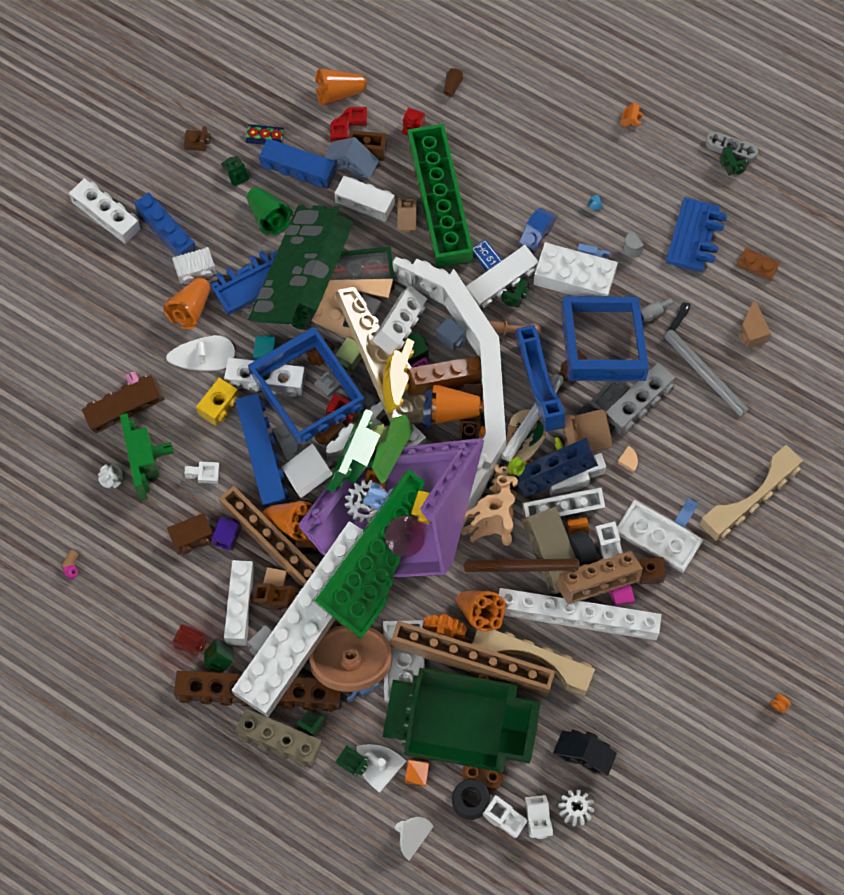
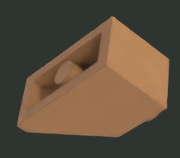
[397,198,417,233]
[739,301,771,349]

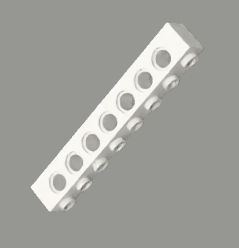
[499,588,662,640]

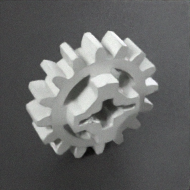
[345,480,386,524]

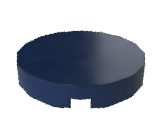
[423,389,434,428]

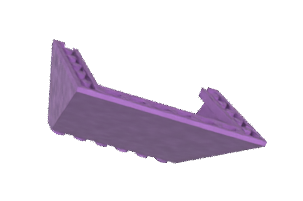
[298,438,484,577]

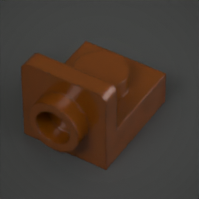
[183,126,211,151]

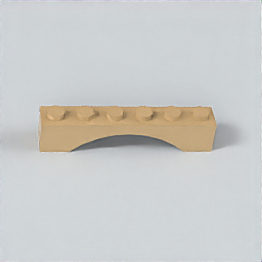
[700,445,803,541]
[472,629,595,696]

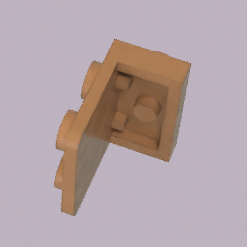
[562,409,613,452]

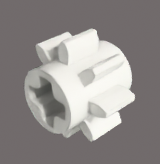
[98,464,123,488]

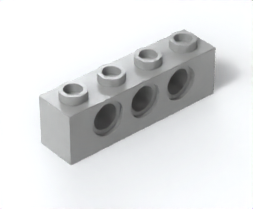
[606,362,675,435]

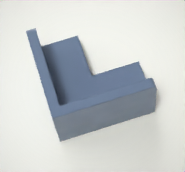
[324,137,379,180]

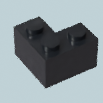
[553,729,617,776]

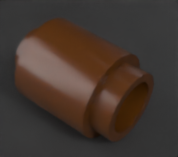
[307,338,335,366]

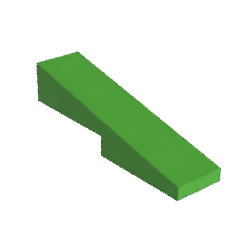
[372,414,414,483]

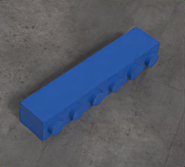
[235,394,289,509]

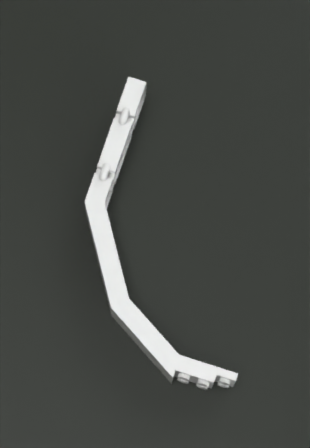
[392,257,506,528]

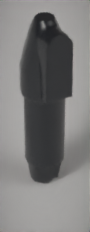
[670,302,690,331]

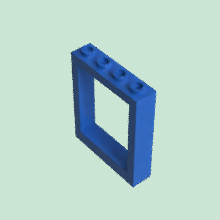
[561,296,649,381]
[248,327,365,445]

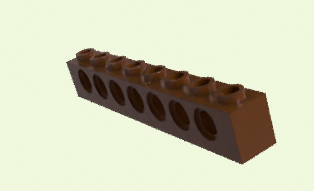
[174,670,341,712]

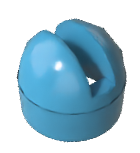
[588,194,603,211]

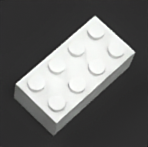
[533,242,618,297]

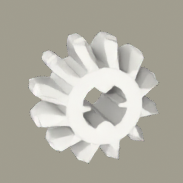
[558,790,594,827]

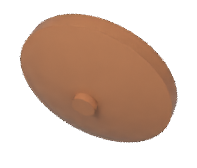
[309,625,392,692]

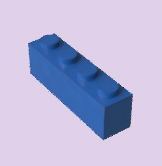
[259,139,336,189]
[134,192,196,256]

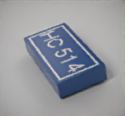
[472,239,502,272]

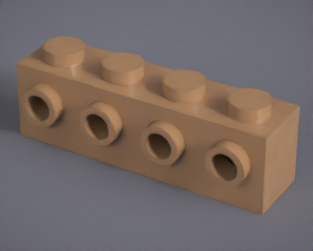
[557,551,643,604]

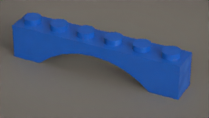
[516,325,565,432]

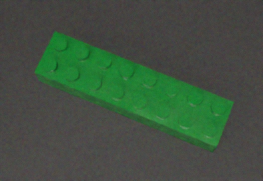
[408,124,473,268]

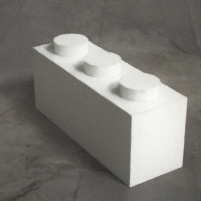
[334,176,395,222]

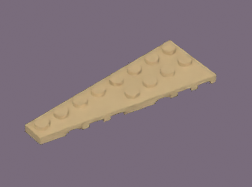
[335,287,426,425]

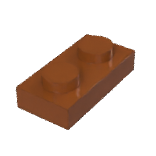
[737,248,780,281]

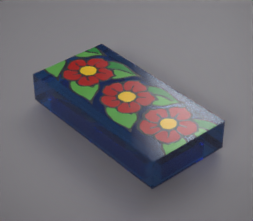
[245,124,285,145]

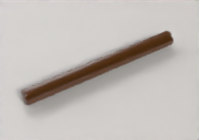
[464,558,580,572]

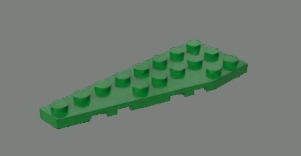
[312,470,425,639]

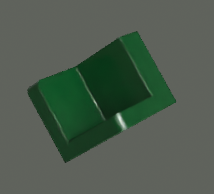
[204,638,233,673]
[296,710,326,738]

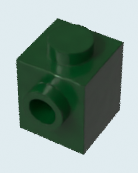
[403,331,429,365]

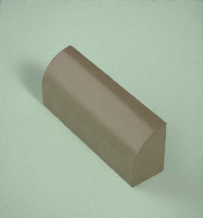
[521,507,576,595]

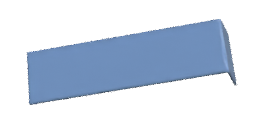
[674,498,698,528]

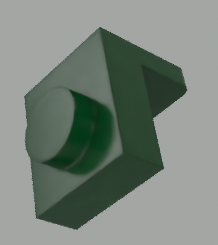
[720,146,748,176]
[220,156,249,186]
[501,278,529,308]
[335,745,369,777]

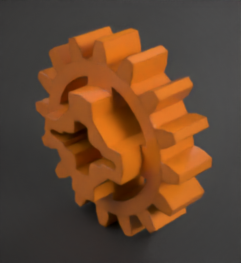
[422,614,467,641]

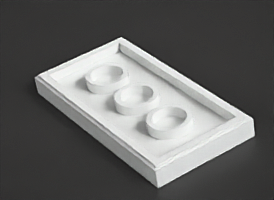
[617,500,704,573]
[383,620,425,702]

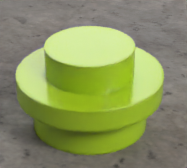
[508,457,525,476]

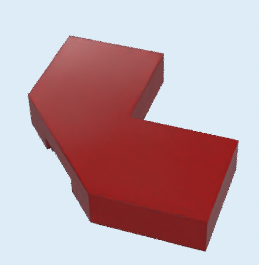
[330,107,367,142]

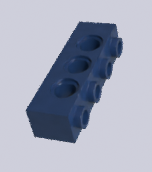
[516,437,598,497]

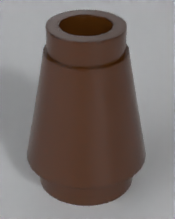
[443,68,463,97]

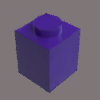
[212,517,241,551]

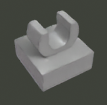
[314,371,341,398]

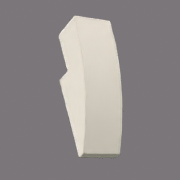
[550,453,606,497]

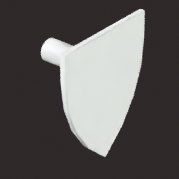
[357,744,407,793]
[395,817,434,861]

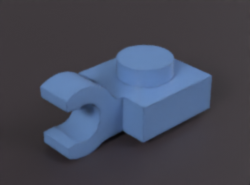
[577,243,610,258]

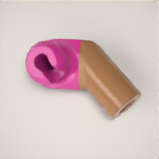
[62,550,79,579]

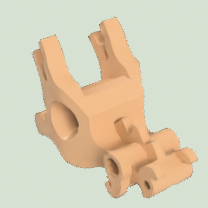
[461,465,518,546]

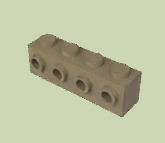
[235,709,322,768]

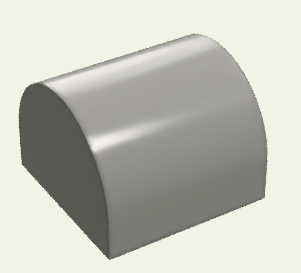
[624,231,644,257]

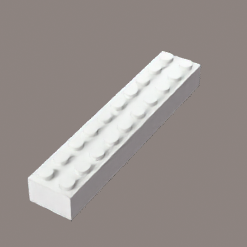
[232,521,363,717]

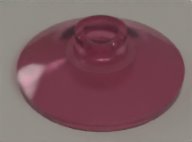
[385,516,424,557]

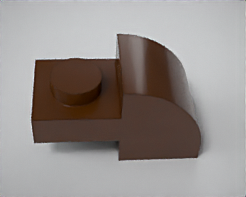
[251,583,296,611]

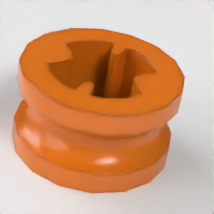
[770,693,791,714]

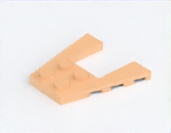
[311,279,393,341]

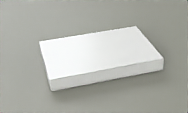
[281,444,333,498]

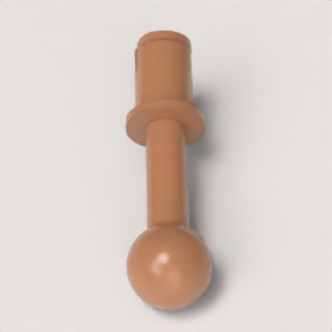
[489,321,541,336]

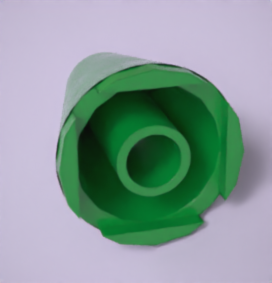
[246,187,293,236]

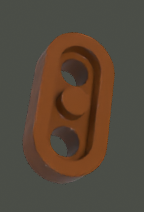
[462,766,503,790]

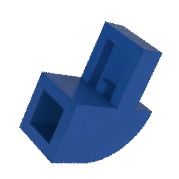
[519,208,557,251]

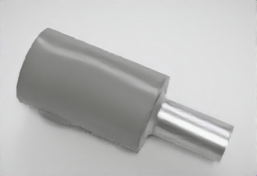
[640,298,674,323]

